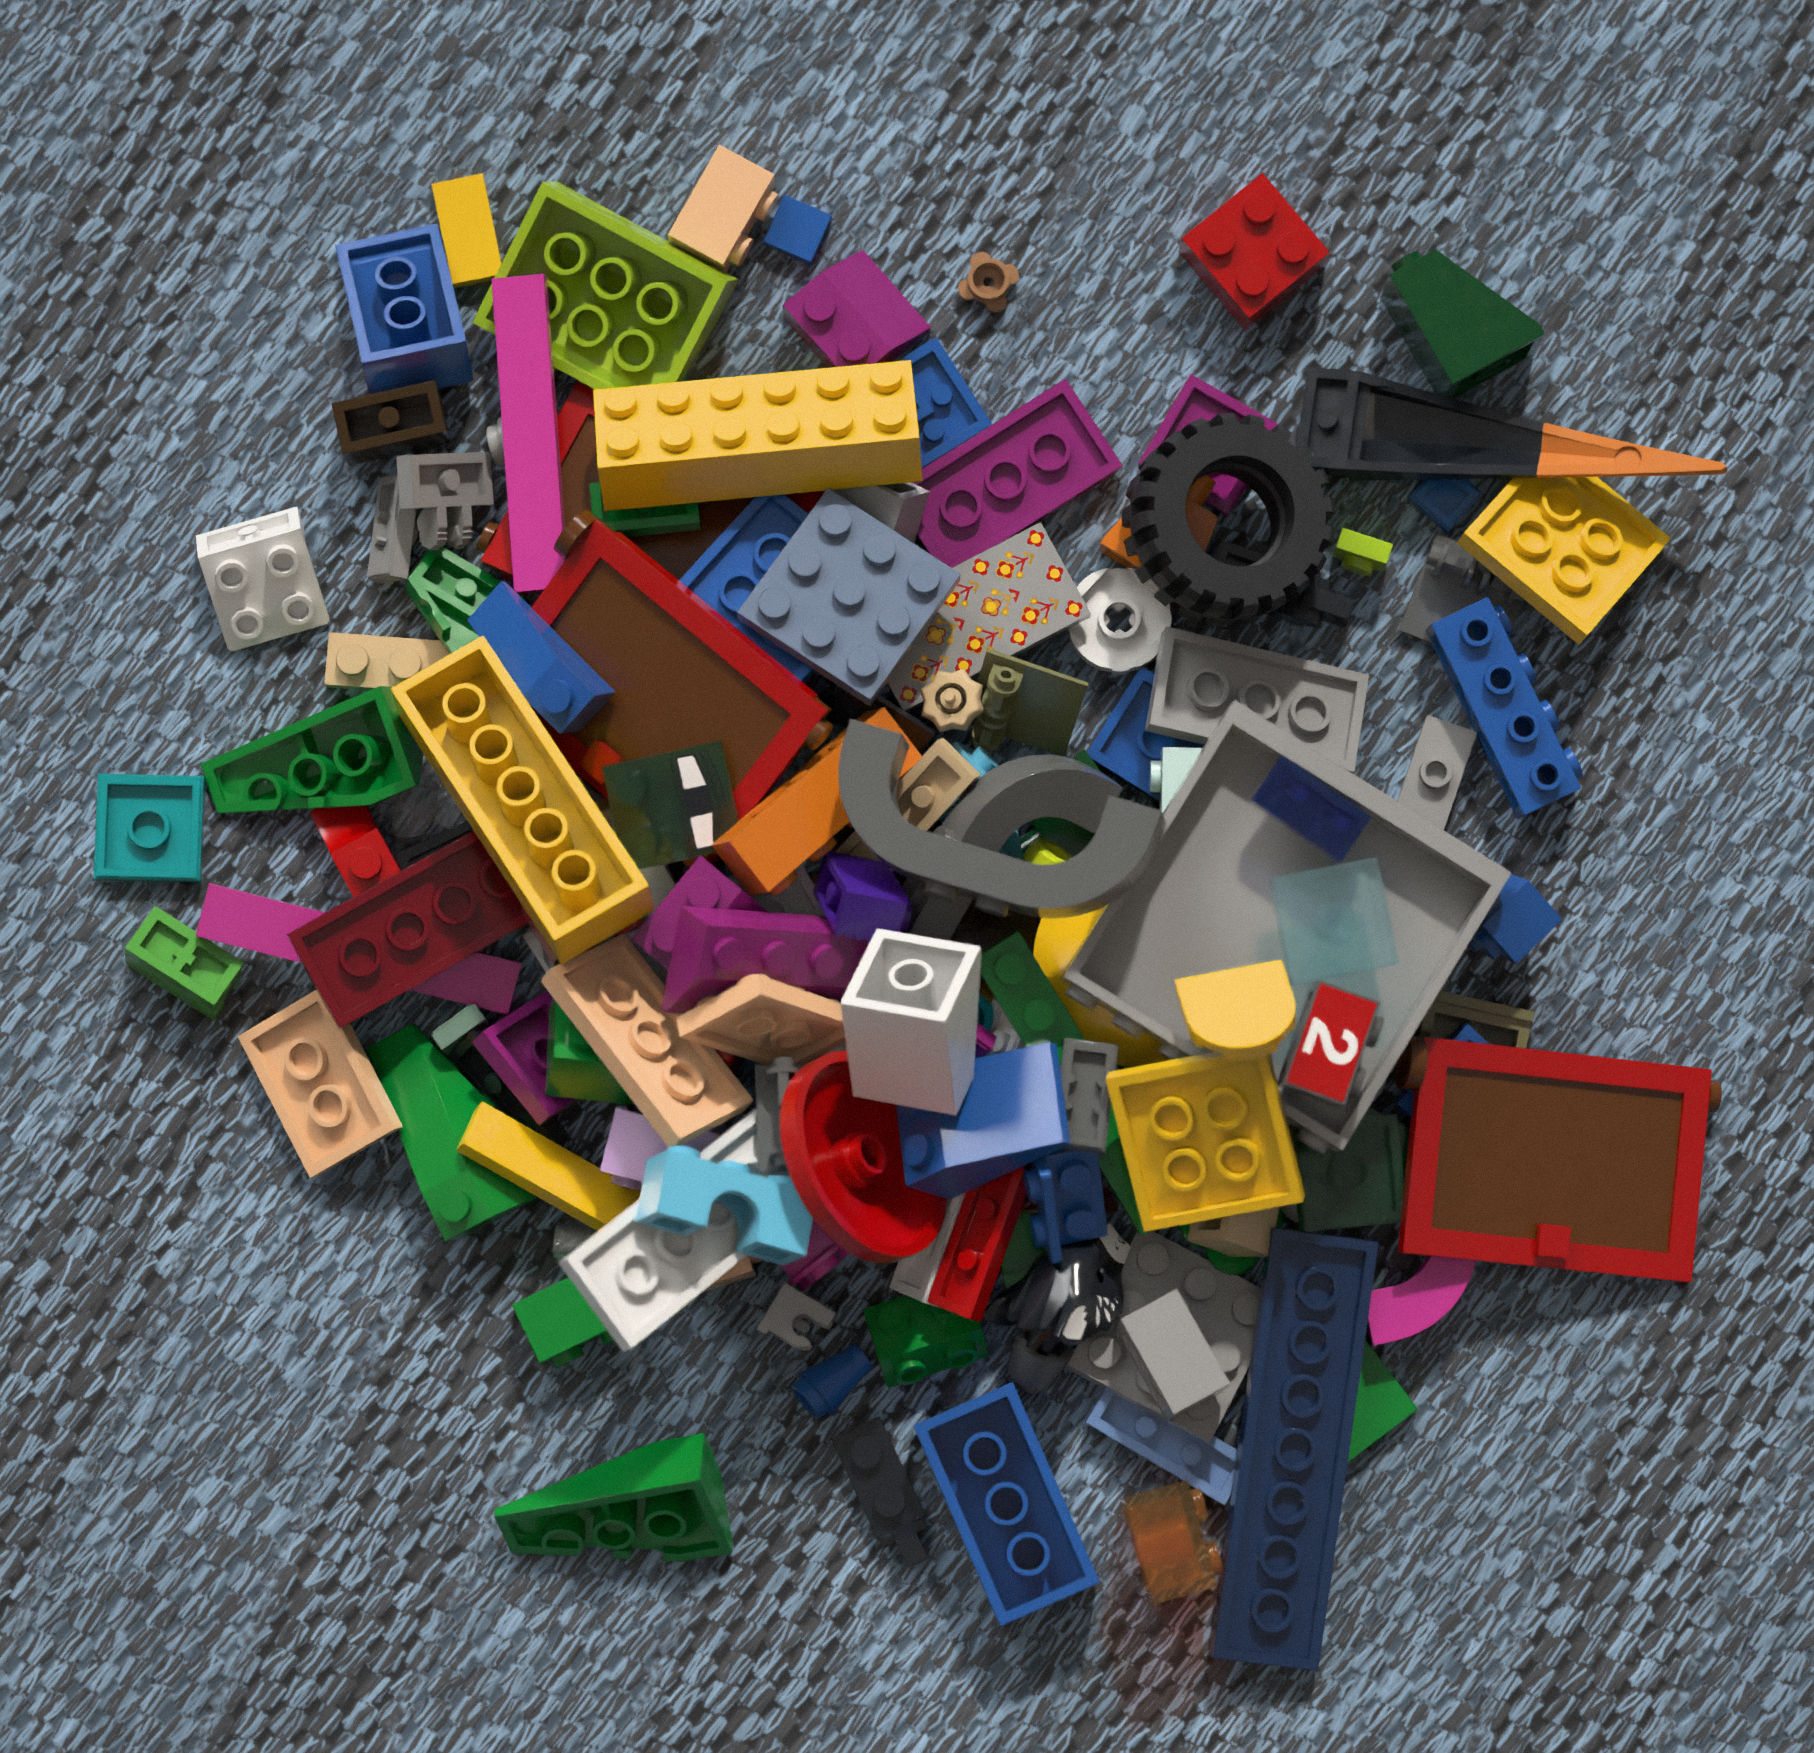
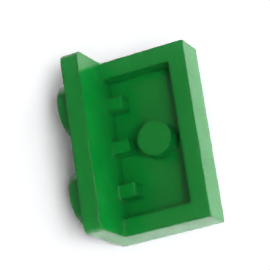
[863,1295,989,1387]

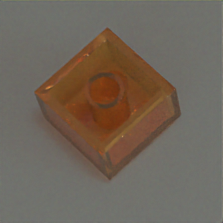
[1120,1480,1223,1604]

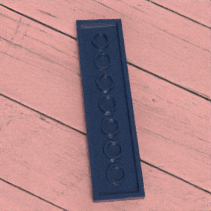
[1209,1227,1379,1671]

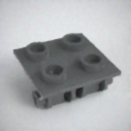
[1398,533,1525,644]

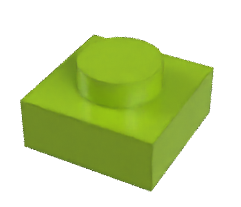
[1333,528,1393,576]

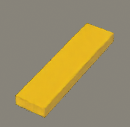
[456,1101,641,1231]

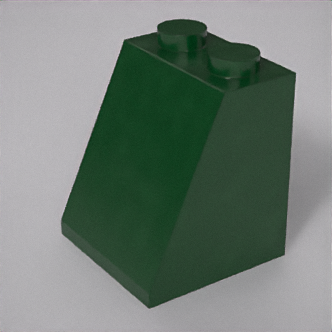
[1380,249,1545,399]

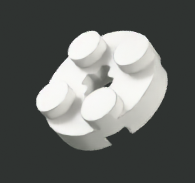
[1067,567,1172,675]

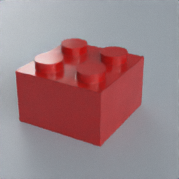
[1178,173,1330,331]

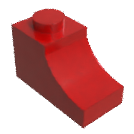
[309,806,401,897]

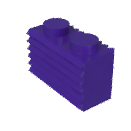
[813,851,912,943]

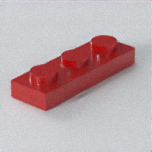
[927,1165,1032,1322]

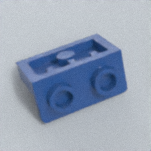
[1023,1149,1108,1264]

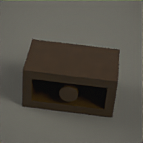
[331,380,451,466]

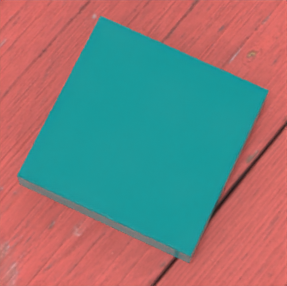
[94,774,206,883]

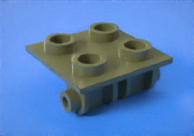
[970,648,1089,757]

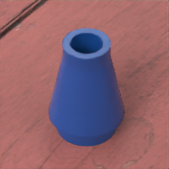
[791,1344,873,1420]

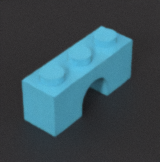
[635,1146,813,1266]

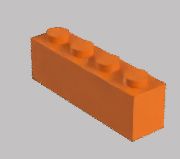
[711,707,922,896]

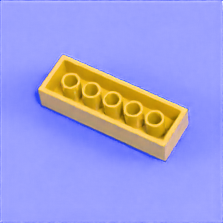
[593,360,923,511]
[391,635,654,965]

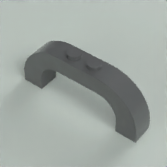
[839,719,1166,919]
[900,755,1123,941]

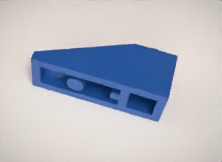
[467,581,616,734]

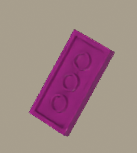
[911,378,1123,568]

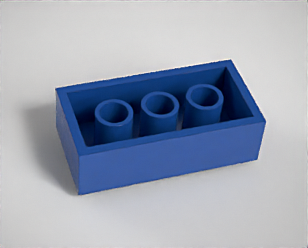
[913,1382,1100,1626]

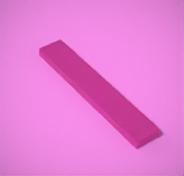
[491,274,565,595]
[195,883,521,1015]

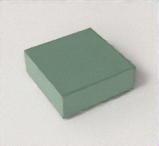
[431,1004,491,1056]

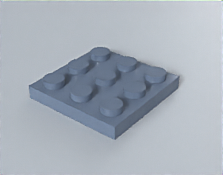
[737,488,961,706]

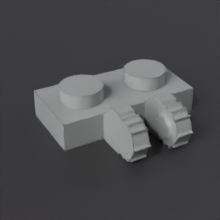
[396,452,494,550]

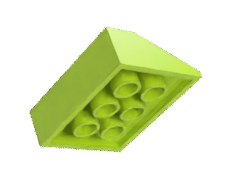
[472,181,739,390]

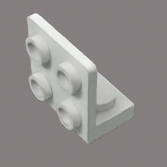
[196,507,329,651]

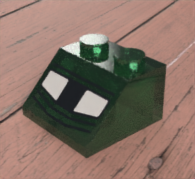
[602,740,739,869]

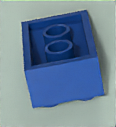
[335,223,474,395]
[896,1042,1070,1200]

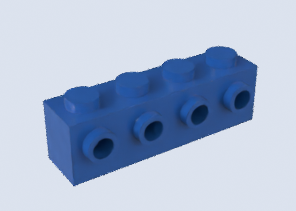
[1425,597,1583,820]

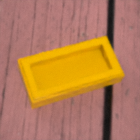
[431,173,502,288]

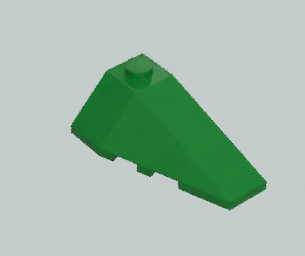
[201,686,423,813]
[367,1023,539,1241]
[494,1433,733,1562]

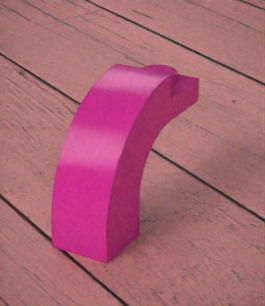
[1366,1255,1476,1346]

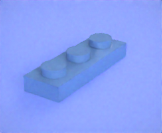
[1085,1388,1238,1506]

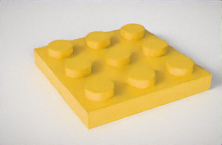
[1457,477,1671,645]
[1106,1052,1305,1232]

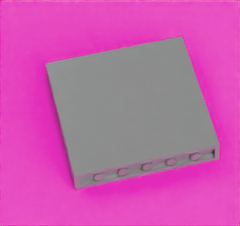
[1060,700,1511,1155]

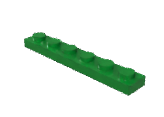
[980,931,1150,1236]

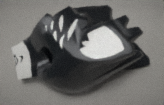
[982,1222,1131,1352]

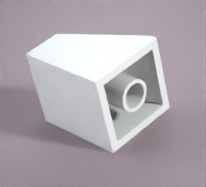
[840,929,981,1115]

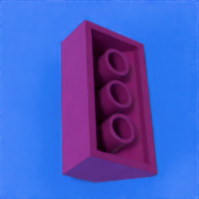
[661,906,870,1014]

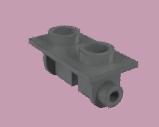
[755,1057,807,1173]

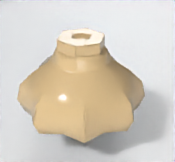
[920,669,984,732]

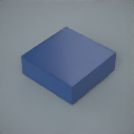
[763,195,832,266]
[1408,479,1483,535]

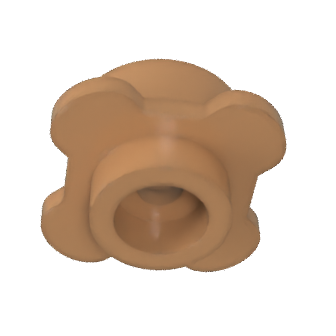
[958,252,1019,313]

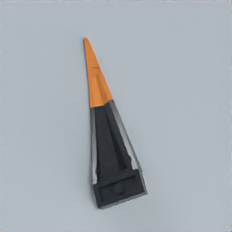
[1296,367,1727,481]

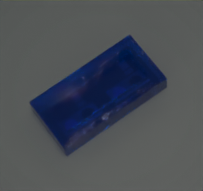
[1250,755,1372,864]

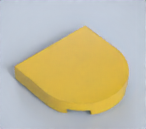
[1175,960,1296,1061]

